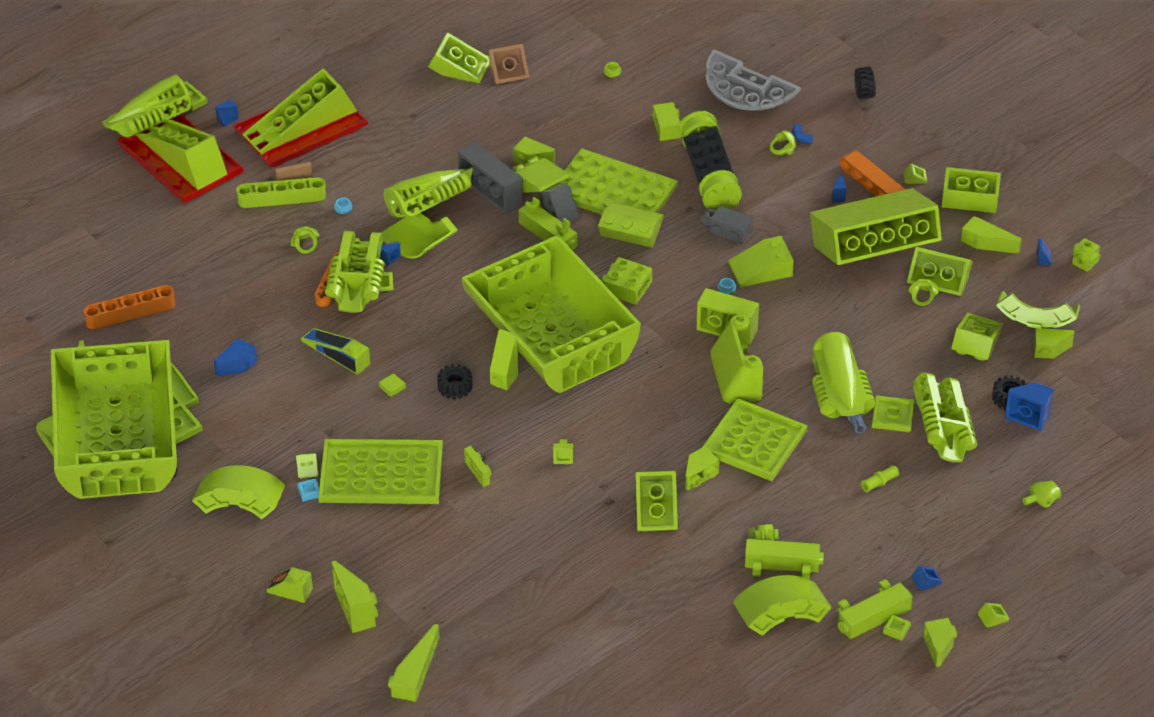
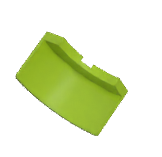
[381,206,458,259]
[996,291,1080,329]
[192,465,285,519]
[733,575,832,636]

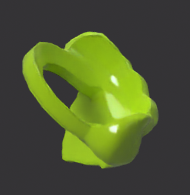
[770,130,796,156]
[291,226,320,254]
[908,278,939,306]

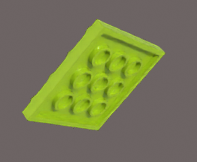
[703,398,808,481]

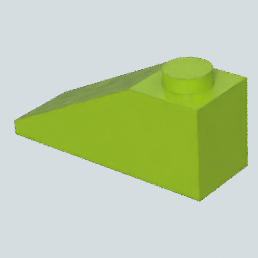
[961,216,1022,254]
[490,329,518,390]

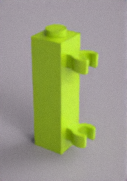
[519,197,578,251]
[745,539,824,580]
[837,579,913,639]

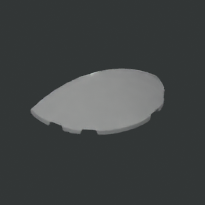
[705,49,801,110]

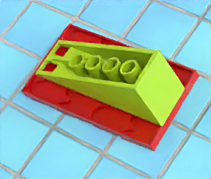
[233,68,369,167]
[117,113,244,203]

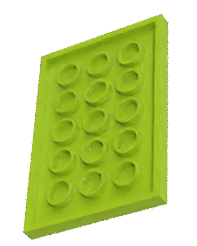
[559,148,678,215]
[318,439,443,504]

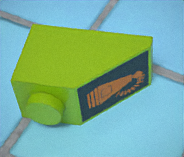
[267,567,313,603]

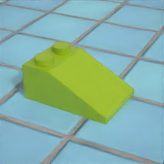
[428,32,489,83]
[513,156,570,193]
[728,236,794,287]
[951,312,1004,361]
[636,471,678,532]
[331,561,378,633]

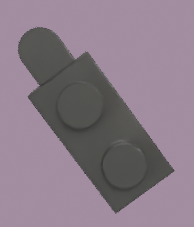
[700,206,753,244]

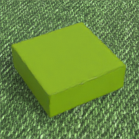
[379,373,406,397]
[883,615,911,641]

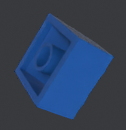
[1005,383,1054,431]

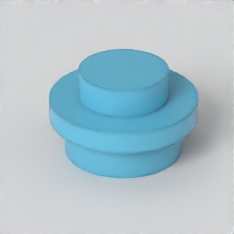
[334,197,352,214]
[718,278,736,295]

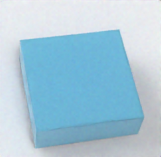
[297,478,319,502]

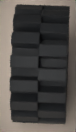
[854,67,876,100]
[437,364,472,399]
[992,375,1027,410]

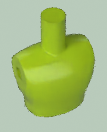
[1022,480,1061,508]

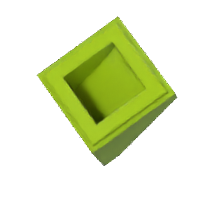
[903,164,927,184]
[379,272,394,292]
[978,603,1010,627]

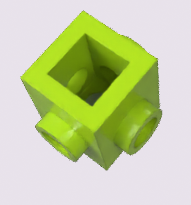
[1072,238,1100,272]

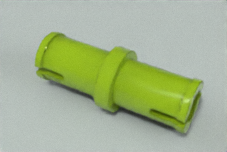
[861,465,899,492]

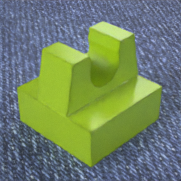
[553,439,573,464]

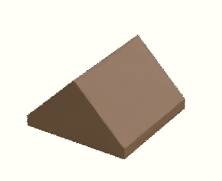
[489,44,530,84]
[272,162,313,181]

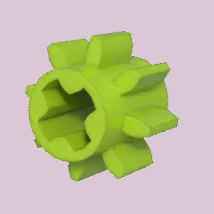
[754,524,779,541]

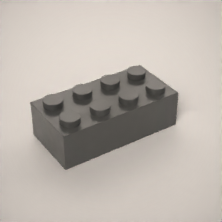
[458,142,523,214]

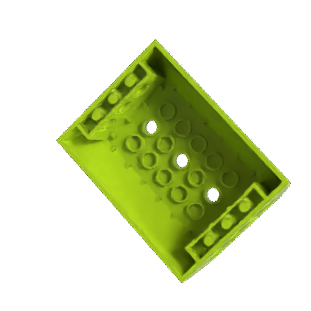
[462,235,641,393]
[51,340,177,499]

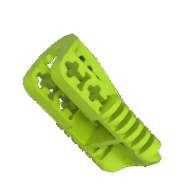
[102,75,192,137]
[384,168,473,218]
[325,231,385,313]
[812,332,876,418]
[913,372,978,463]

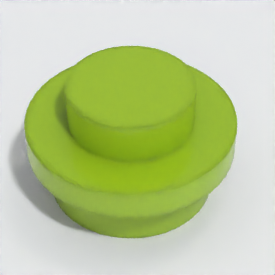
[604,62,621,78]

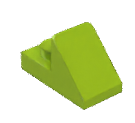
[296,453,318,478]

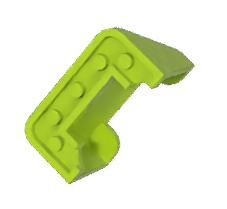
[711,314,763,404]

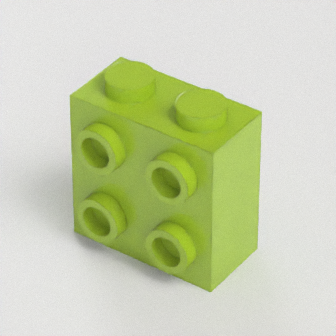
[601,257,652,305]

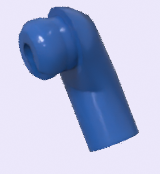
[791,124,814,144]

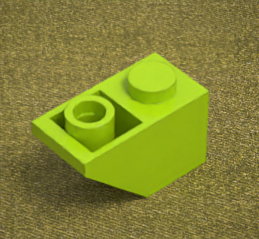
[685,446,719,491]

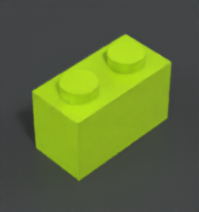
[653,102,681,141]

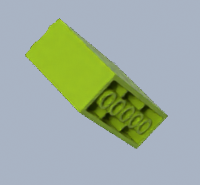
[810,188,942,265]

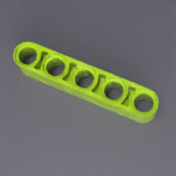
[236,177,326,208]

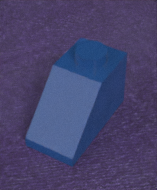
[214,338,257,376]

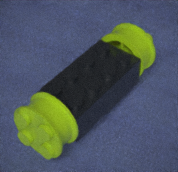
[679,111,742,210]

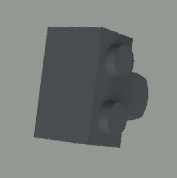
[541,183,579,223]

